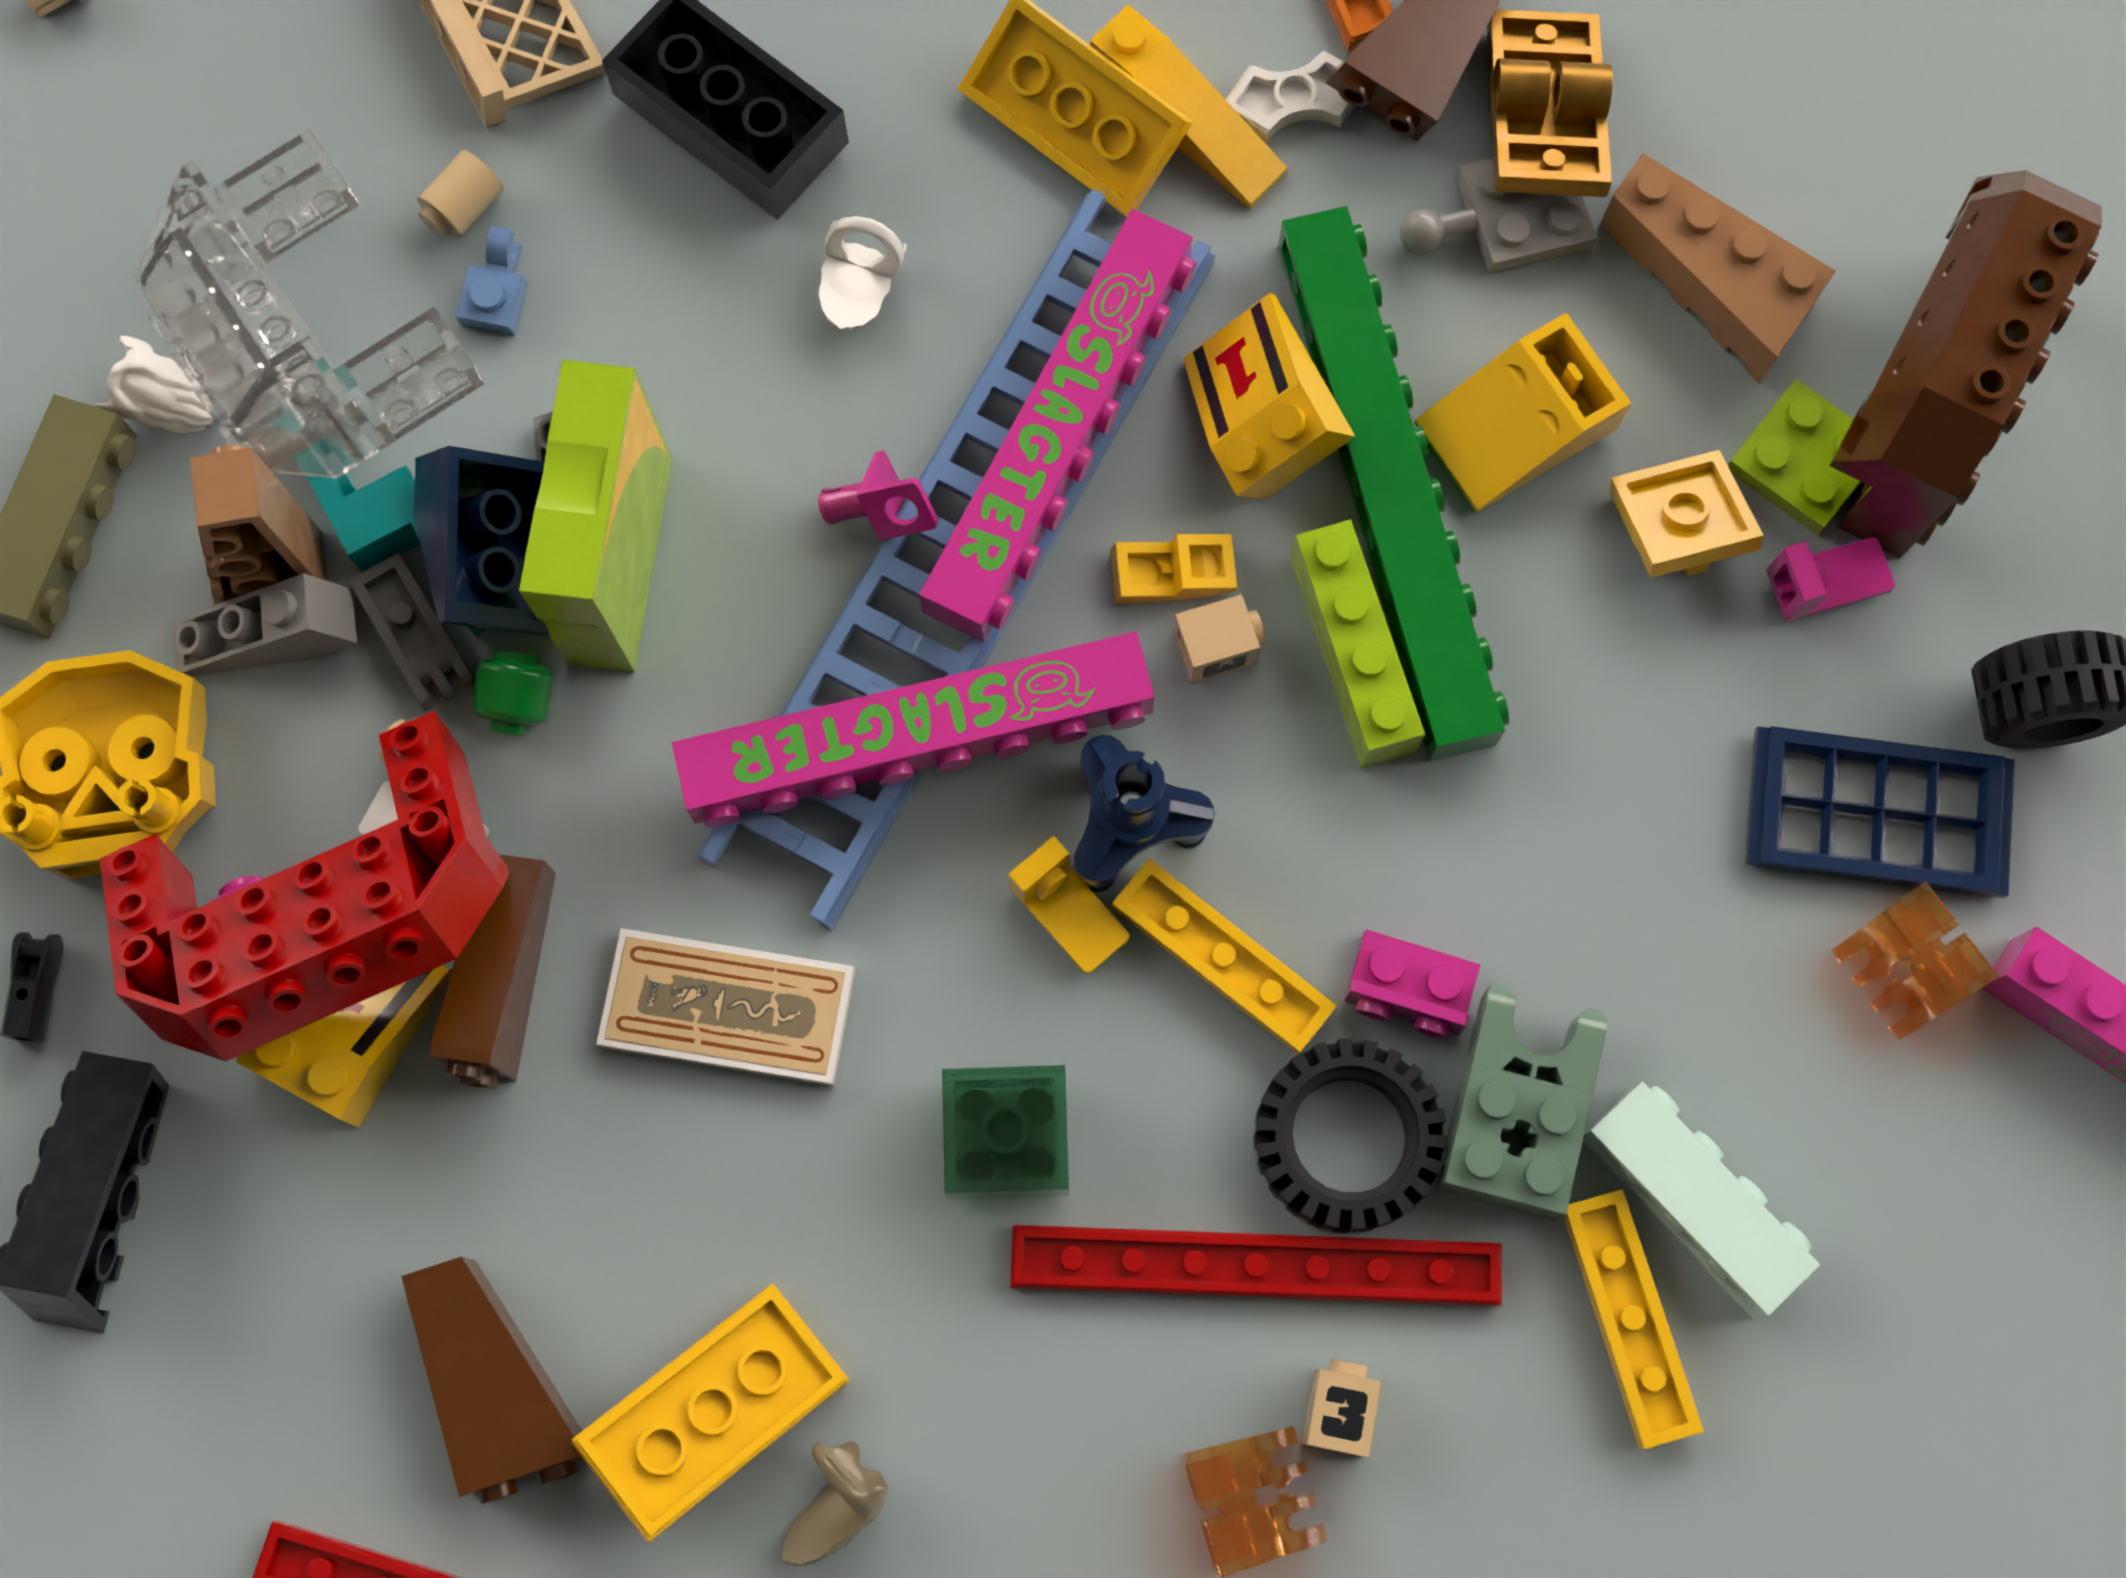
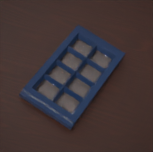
[1745,726,2015,898]

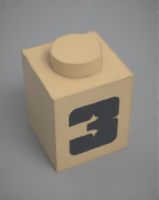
[1173,594,1266,684]
[1301,1359,1382,1458]

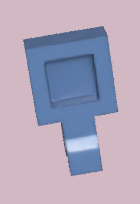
[455,225,528,335]

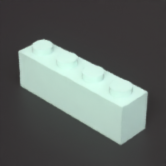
[1583,1081,1820,1319]

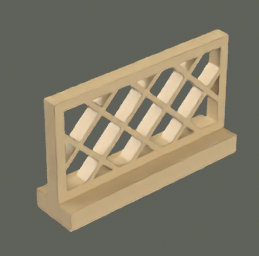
[418,0,605,128]

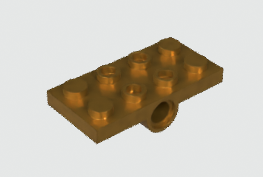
[1487,9,1613,197]

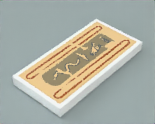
[596,928,856,1086]

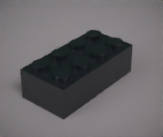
[602,0,849,220]

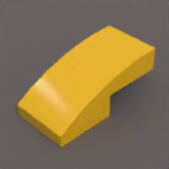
[1110,534,1238,604]

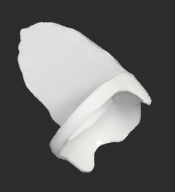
[818,216,907,330]
[94,336,222,434]

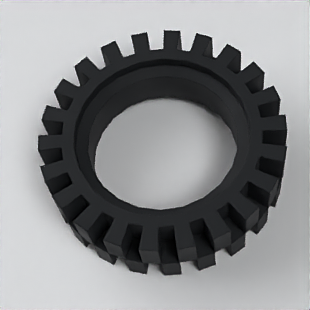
[1253,1038,1447,1233]

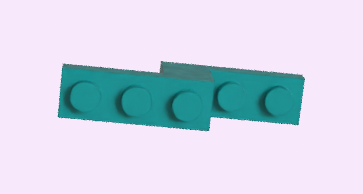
[274,403,488,636]

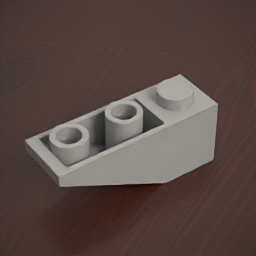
[173,573,357,676]

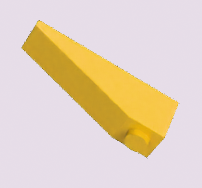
[1090,4,1287,209]

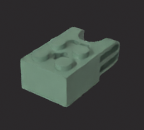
[1435,983,1608,1221]

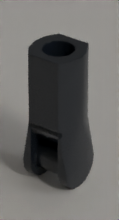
[0,932,63,1042]

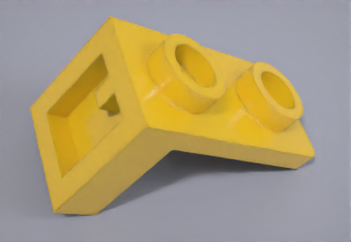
[1008,836,1130,974]

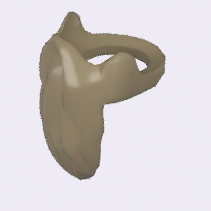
[781,1441,888,1566]

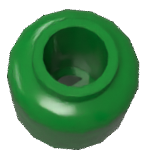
[472,650,553,736]

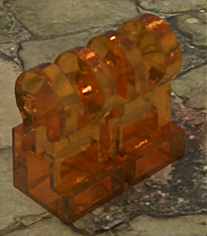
[1831,881,1999,1040]
[1181,1426,1328,1577]

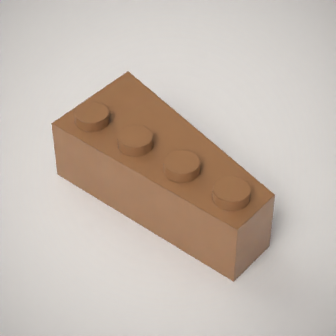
[1600,153,1836,385]

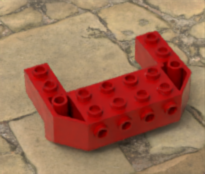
[100,710,509,1062]

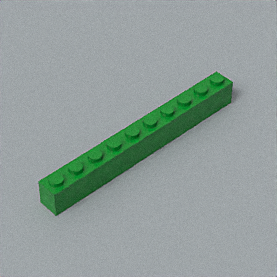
[1278,206,1509,762]

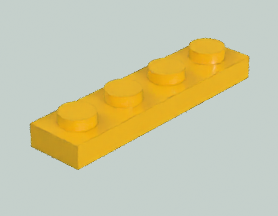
[1112,858,1337,1054]
[1563,1189,1704,1450]

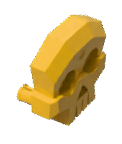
[0,650,216,880]

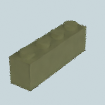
[0,394,137,639]

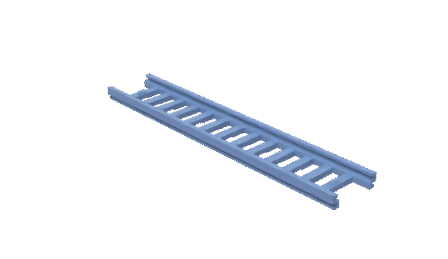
[697,189,1215,932]

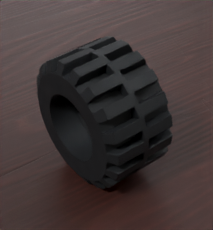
[1971,630,2126,749]

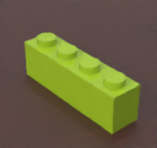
[1290,519,1425,769]

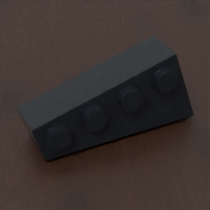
[0,1051,169,1333]

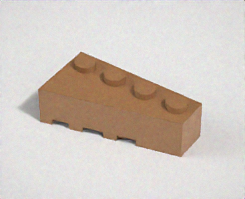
[190,445,328,605]

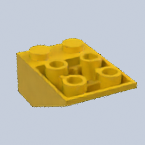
[1414,312,1631,513]

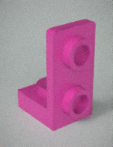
[1766,537,1895,623]

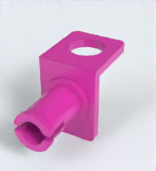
[818,450,939,541]

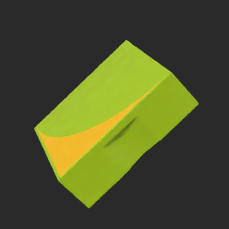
[519,359,672,672]

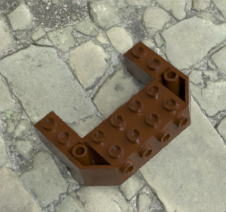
[1829,170,2102,558]

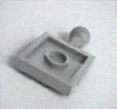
[1400,158,1598,273]

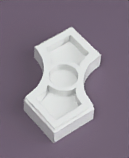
[1225,51,1355,143]

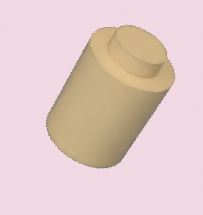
[417,150,504,238]

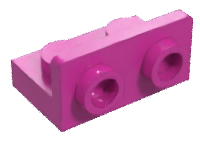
[1344,929,1481,1040]

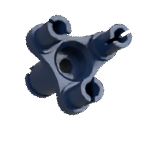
[1074,735,1215,892]

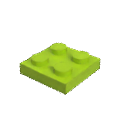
[1728,379,1860,536]

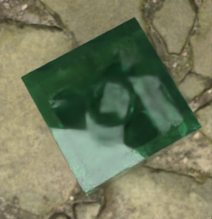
[942,1065,1069,1200]

